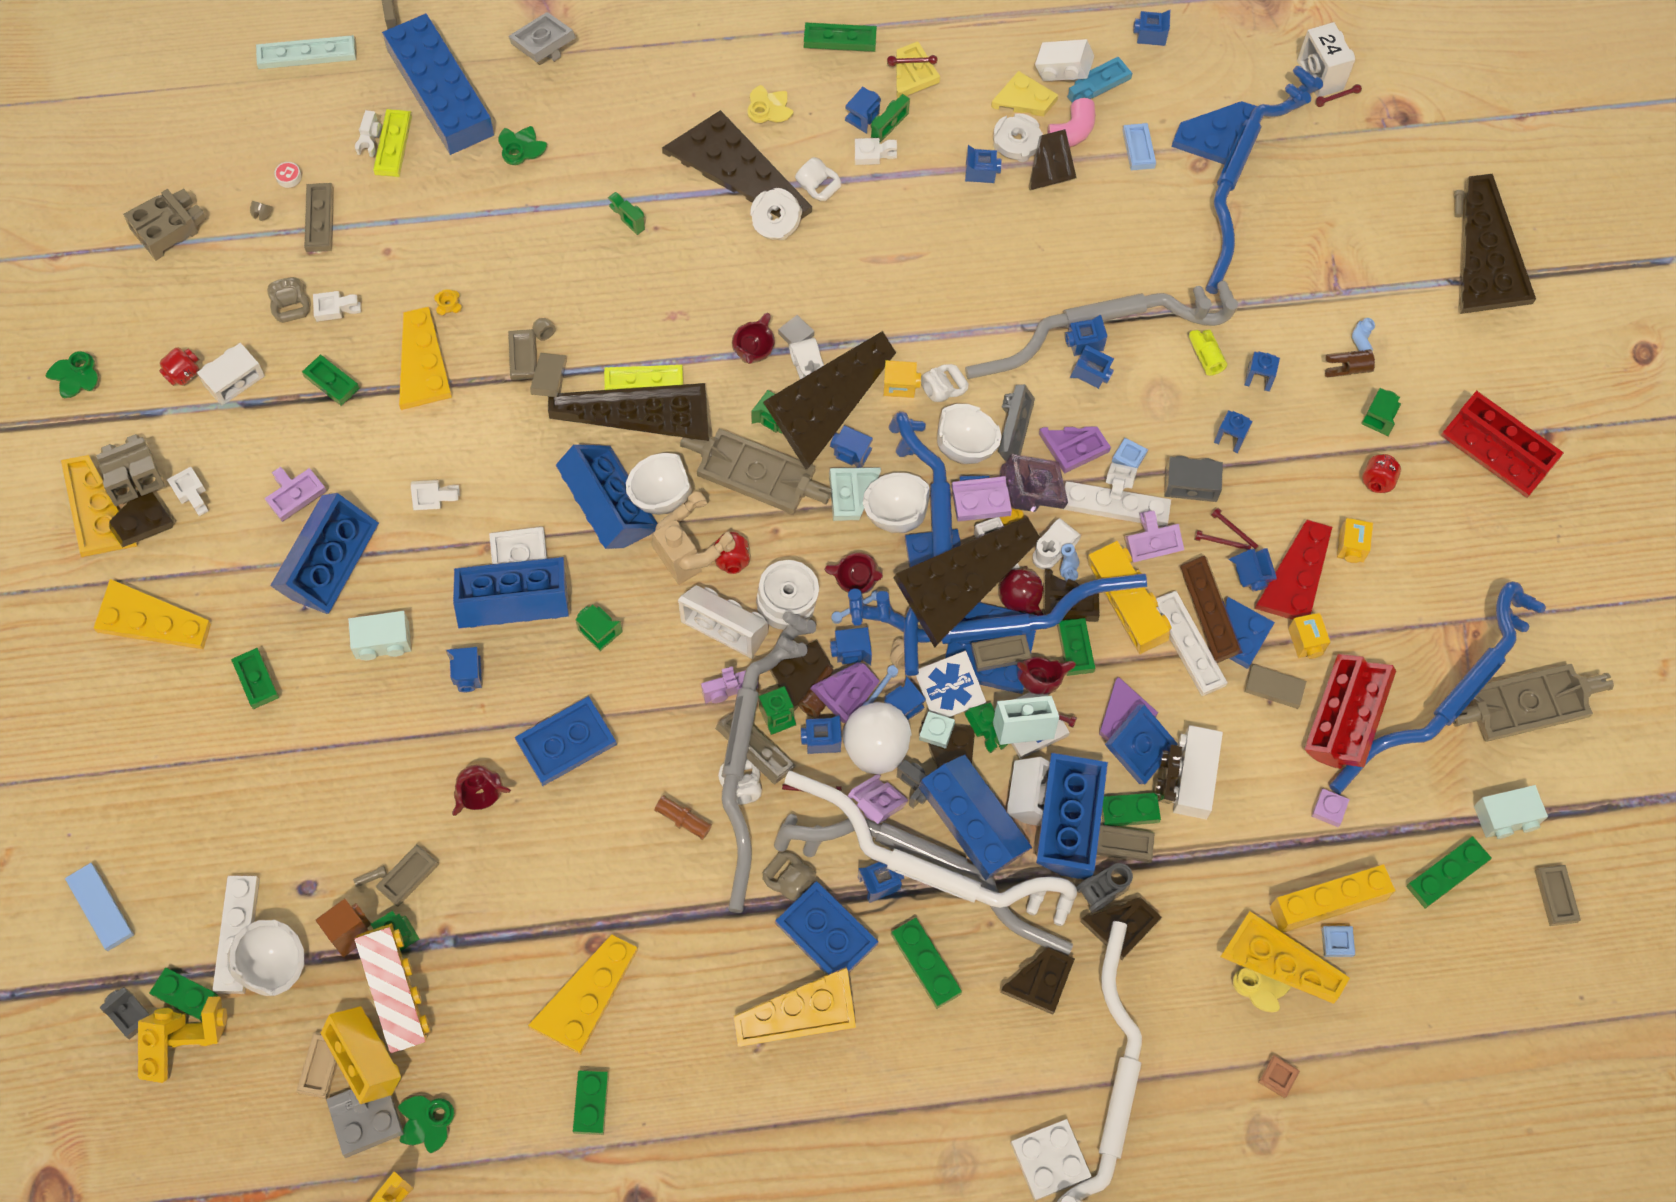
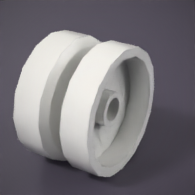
[756,560,819,630]

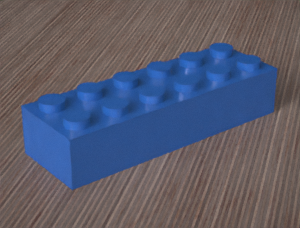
[382,13,495,155]

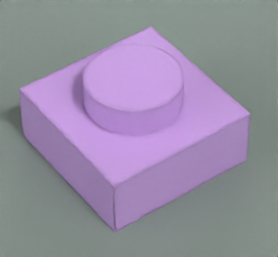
[1311,789,1350,827]

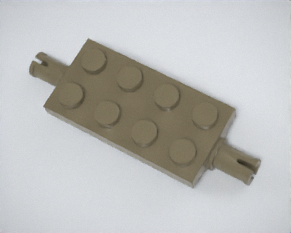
[680,428,833,515]
[1453,664,1614,742]

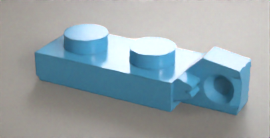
[1067,57,1133,103]

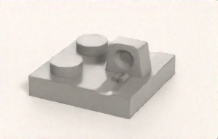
[508,12,576,63]
[326,1089,404,1158]

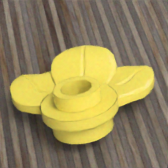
[748,85,793,123]
[1233,968,1291,1012]

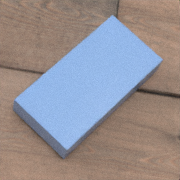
[1122,123,1156,171]

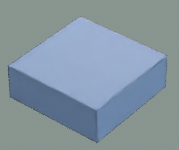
[1112,438,1148,468]
[1321,926,1355,957]

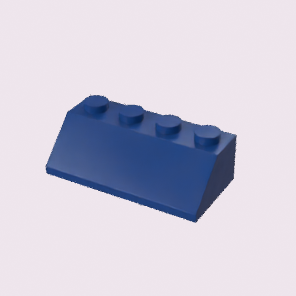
[556,444,658,549]
[270,493,379,614]
[453,557,569,628]
[1036,753,1108,880]
[918,755,1033,881]

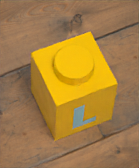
[883,360,921,398]
[1337,518,1373,563]
[1288,613,1331,659]

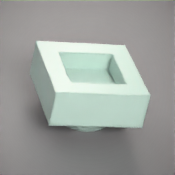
[919,712,955,748]

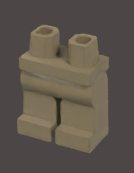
[123,189,206,261]
[96,434,165,506]

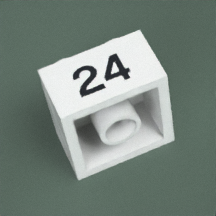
[1297,22,1355,97]

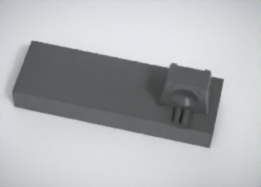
[998,384,1035,466]

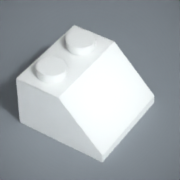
[1007,757,1050,826]

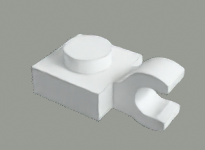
[355,110,381,157]
[855,138,897,165]
[313,291,361,322]
[1106,463,1138,500]
[167,467,208,516]
[410,480,460,510]

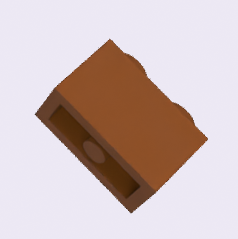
[315,898,371,957]

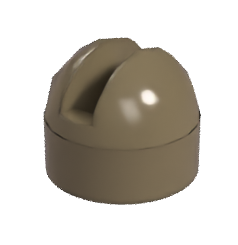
[250,201,272,221]
[532,318,556,341]

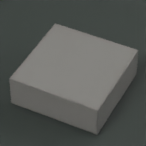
[778,315,814,344]

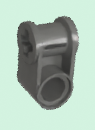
[1076,863,1133,913]

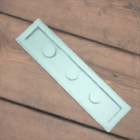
[256,35,356,69]

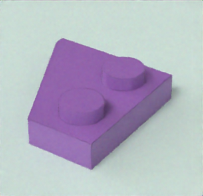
[1039,427,1111,474]
[810,663,880,723]
[1099,677,1158,741]

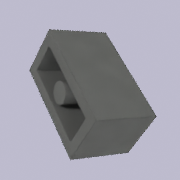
[1164,456,1223,502]

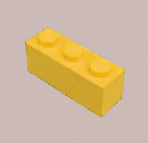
[321,1006,401,1104]

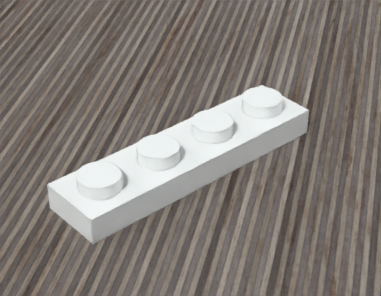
[1061,481,1171,527]
[213,876,259,994]

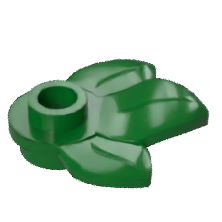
[498,126,547,165]
[45,351,98,398]
[398,1096,455,1154]

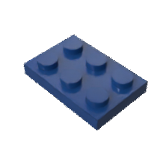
[515,696,617,786]
[775,881,878,975]

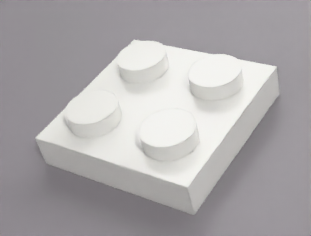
[1010,1119,1092,1201]

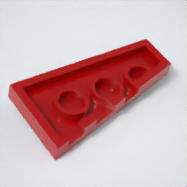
[1254,520,1333,620]

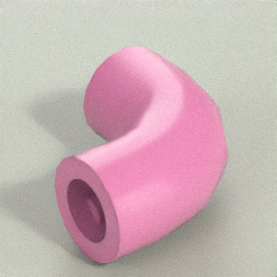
[1047,98,1096,147]

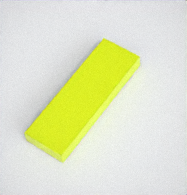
[373,109,412,177]
[604,365,683,390]

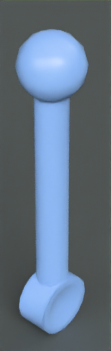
[831,590,880,624]
[862,665,898,706]

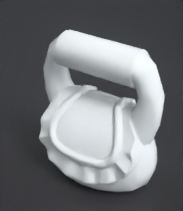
[795,157,841,201]
[921,364,969,402]
[718,759,762,805]

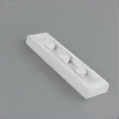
[1156,591,1228,696]

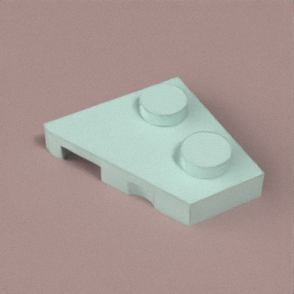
[829,468,881,521]

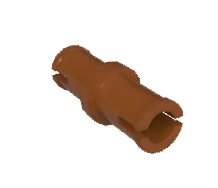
[654,795,712,840]

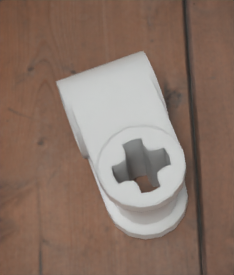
[789,338,824,379]
[1032,518,1081,570]

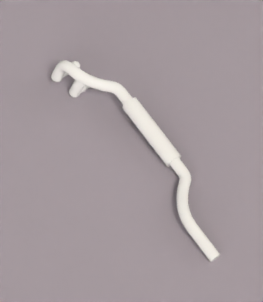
[784,770,1077,926]
[1057,921,1142,1202]

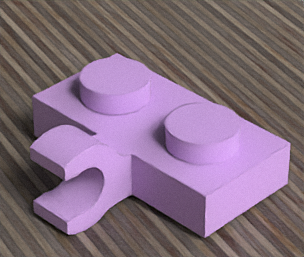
[264,467,327,522]
[1125,510,1184,563]
[701,666,758,703]

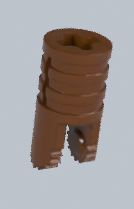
[1325,349,1375,377]
[798,665,833,719]

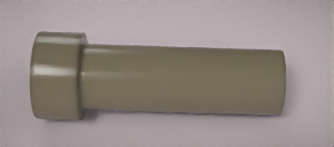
[1454,190,1464,218]
[353,866,387,887]

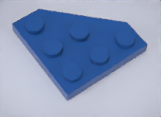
[1172,101,1256,165]

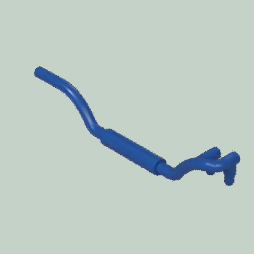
[1206,66,1323,294]
[889,411,953,676]
[848,574,1147,644]
[1329,581,1546,795]

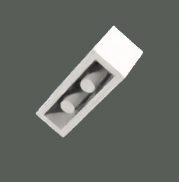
[1172,725,1223,820]

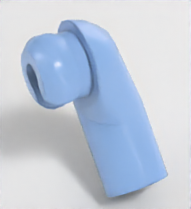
[1352,318,1375,351]
[1060,544,1080,581]

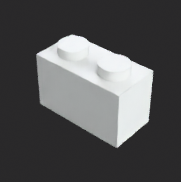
[1035,39,1094,81]
[197,343,265,406]

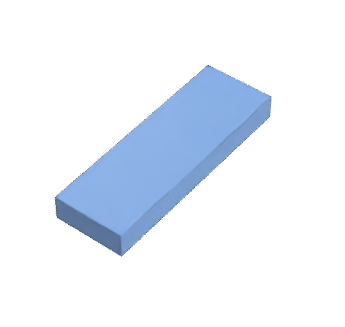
[65,863,134,951]

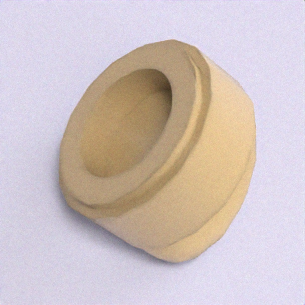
[890,638,905,670]

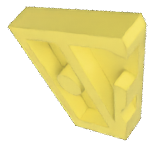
[896,41,940,98]
[991,71,1058,117]

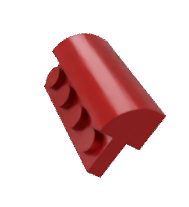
[1441,390,1564,498]
[1304,654,1396,769]

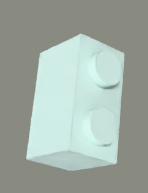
[348,611,411,661]
[993,696,1059,745]
[1474,785,1548,839]

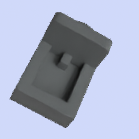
[897,759,927,809]
[100,987,150,1040]

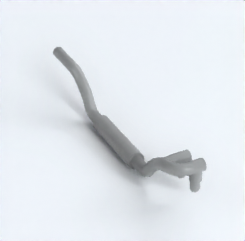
[965,281,1238,379]
[721,612,816,913]
[774,814,1073,956]

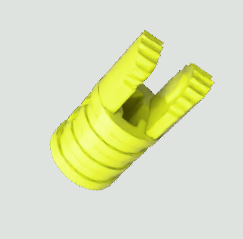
[1189,330,1228,376]

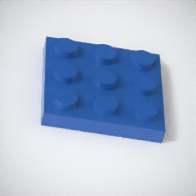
[945,603,1037,694]

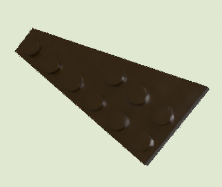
[662,110,812,219]
[1460,173,1536,314]
[763,331,896,469]
[548,383,709,441]
[893,516,1041,648]

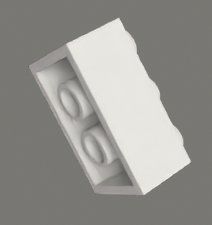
[678,585,768,659]

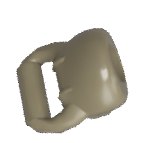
[267,277,309,323]
[762,852,816,901]

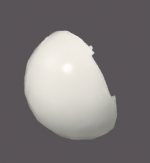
[937,404,1001,464]
[626,453,692,515]
[863,473,929,533]
[842,702,912,775]
[227,920,304,996]

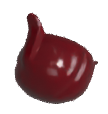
[732,313,775,364]
[824,552,883,594]
[998,566,1044,616]
[1017,657,1076,695]
[452,765,511,816]

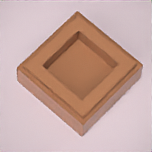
[1258,1055,1300,1098]

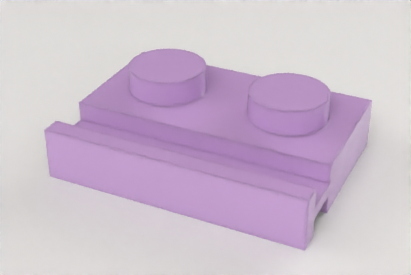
[952,476,1012,521]
[848,774,908,824]

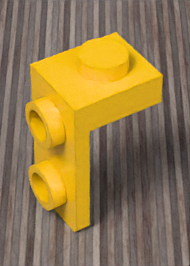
[168,997,227,1047]
[138,1008,186,1083]

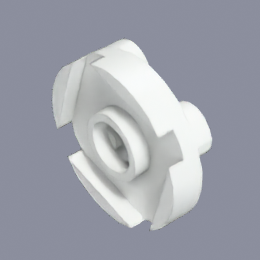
[993,113,1043,162]
[751,188,802,240]

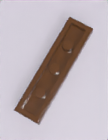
[1180,555,1243,663]

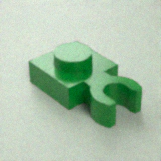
[608,192,645,235]
[965,702,1008,753]

